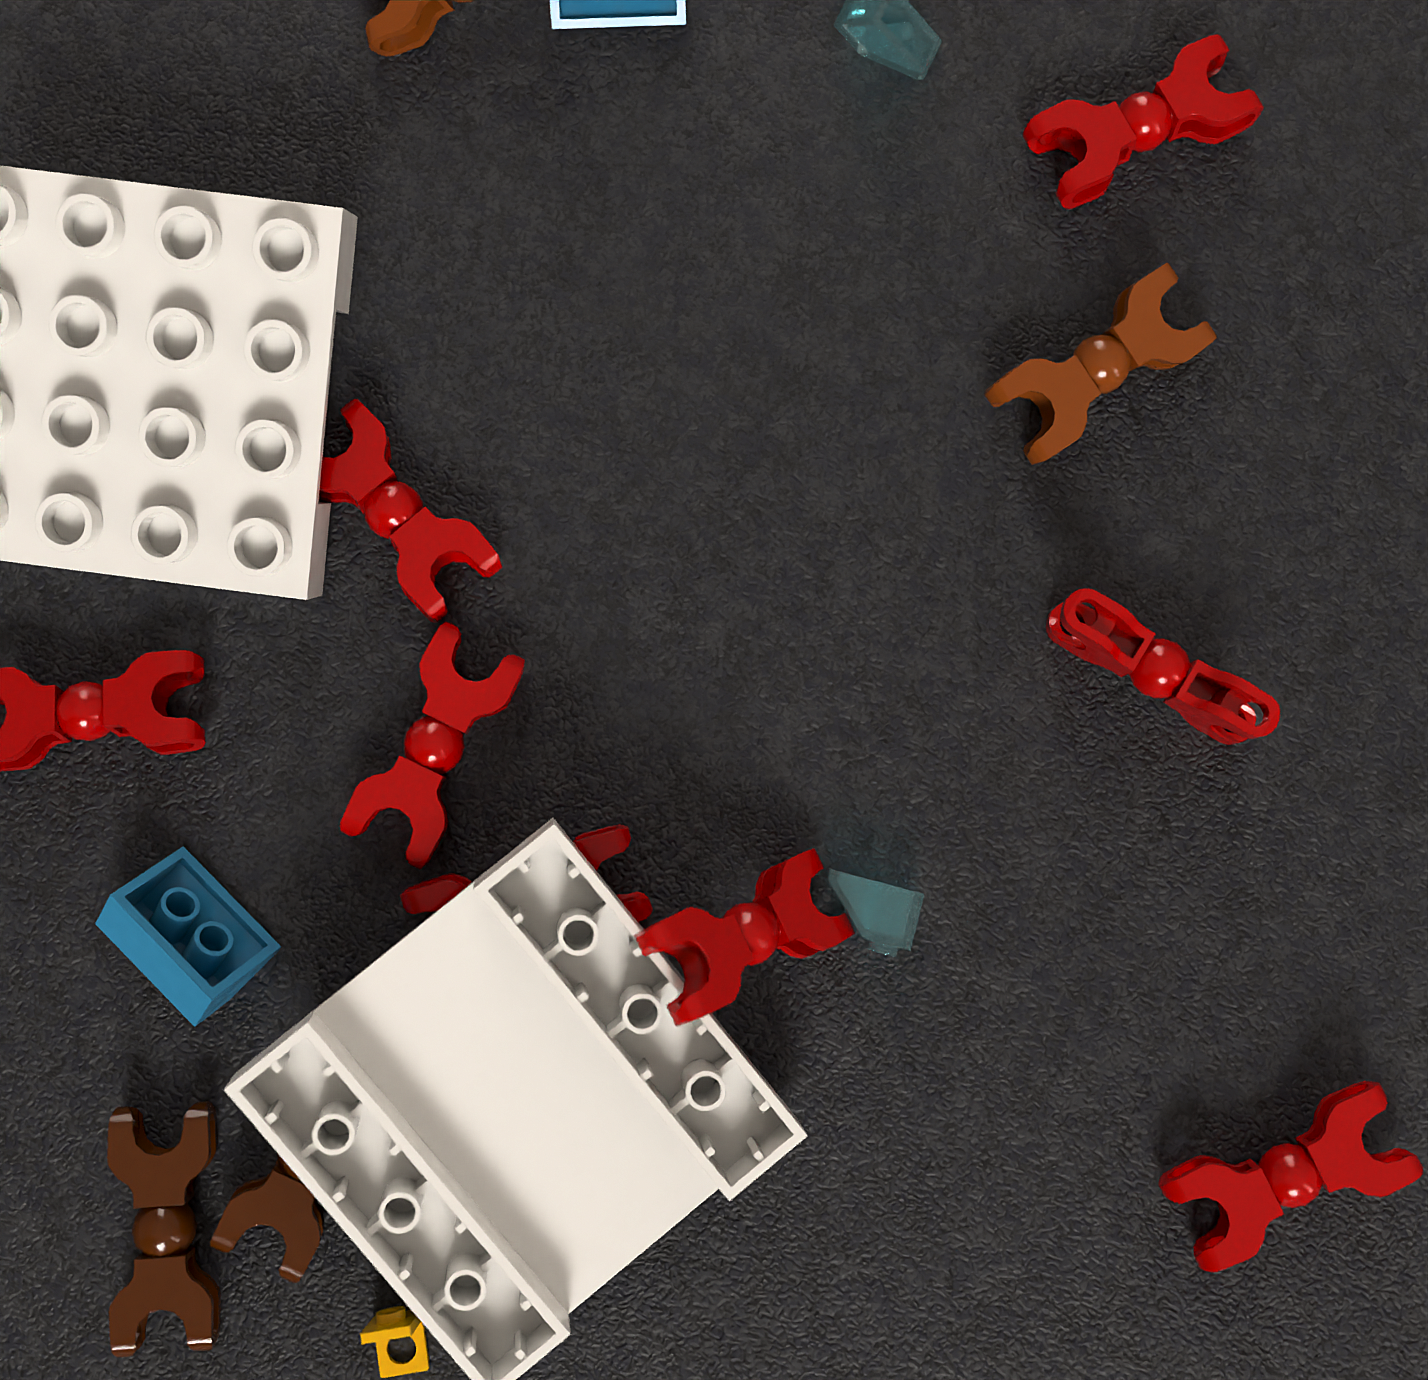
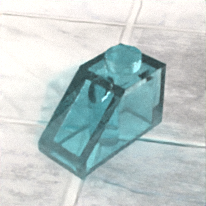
[833,0,942,80]
[825,869,924,957]

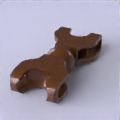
[107,1101,221,1357]
[210,1153,324,1283]

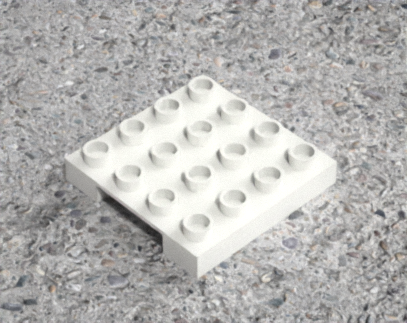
[0,166,358,600]
[224,818,808,1380]

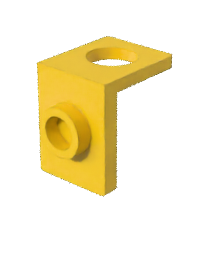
[360,1306,430,1378]

